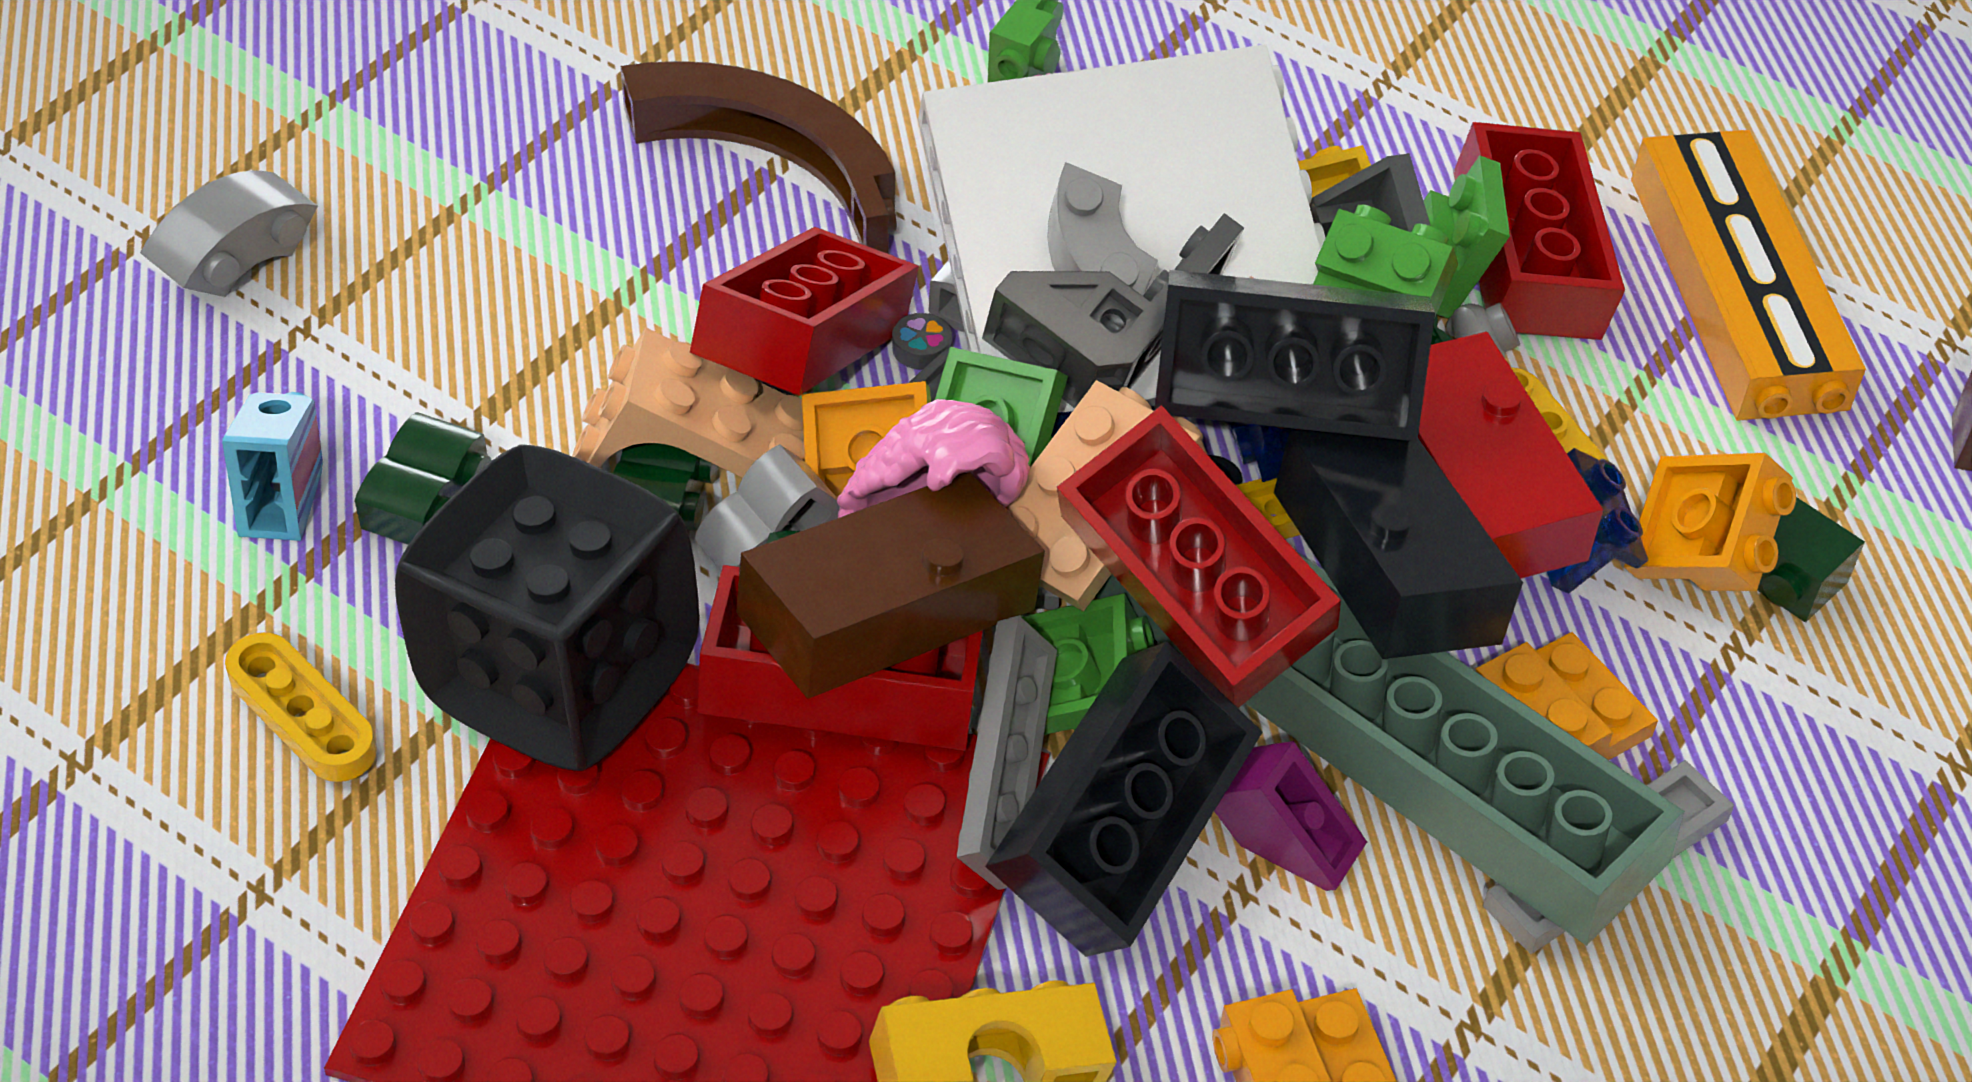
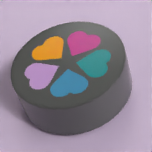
[892,313,952,370]

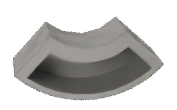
[1047,162,1158,328]
[140,170,318,297]

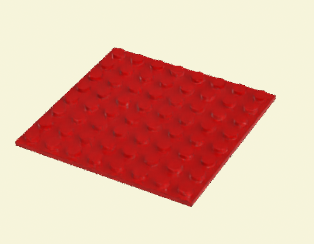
[324,663,1050,1082]

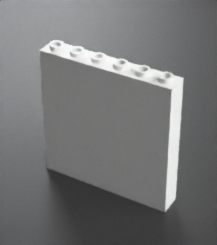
[918,44,1325,435]

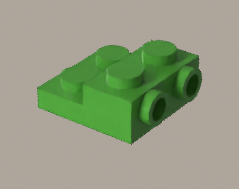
[987,0,1064,83]
[1423,155,1510,319]
[1313,205,1458,319]
[935,347,1068,467]
[1021,593,1154,735]

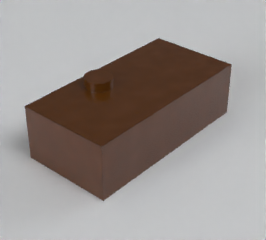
[736,472,1045,699]

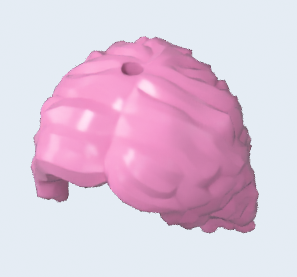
[837,399,1030,518]

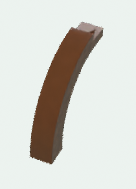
[620,61,897,254]

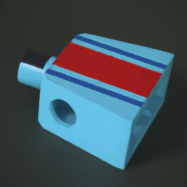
[222,392,323,541]

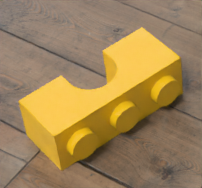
[869,980,1117,1082]

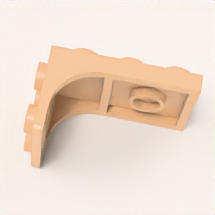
[572,327,805,478]
[1005,380,1207,612]

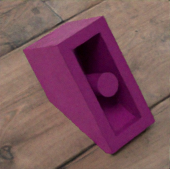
[1214,741,1367,891]

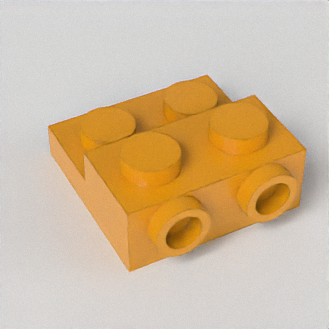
[802,381,931,498]
[1624,453,1796,591]
[1475,632,1658,760]
[1212,988,1397,1082]

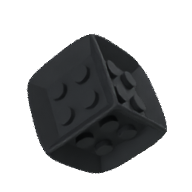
[395,445,700,771]

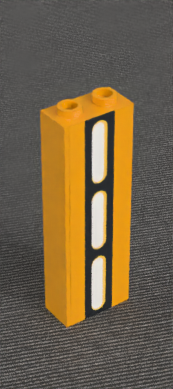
[1631,130,1866,421]

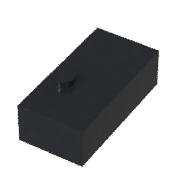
[1154,270,1435,442]
[1273,429,1523,659]
[985,641,1263,957]

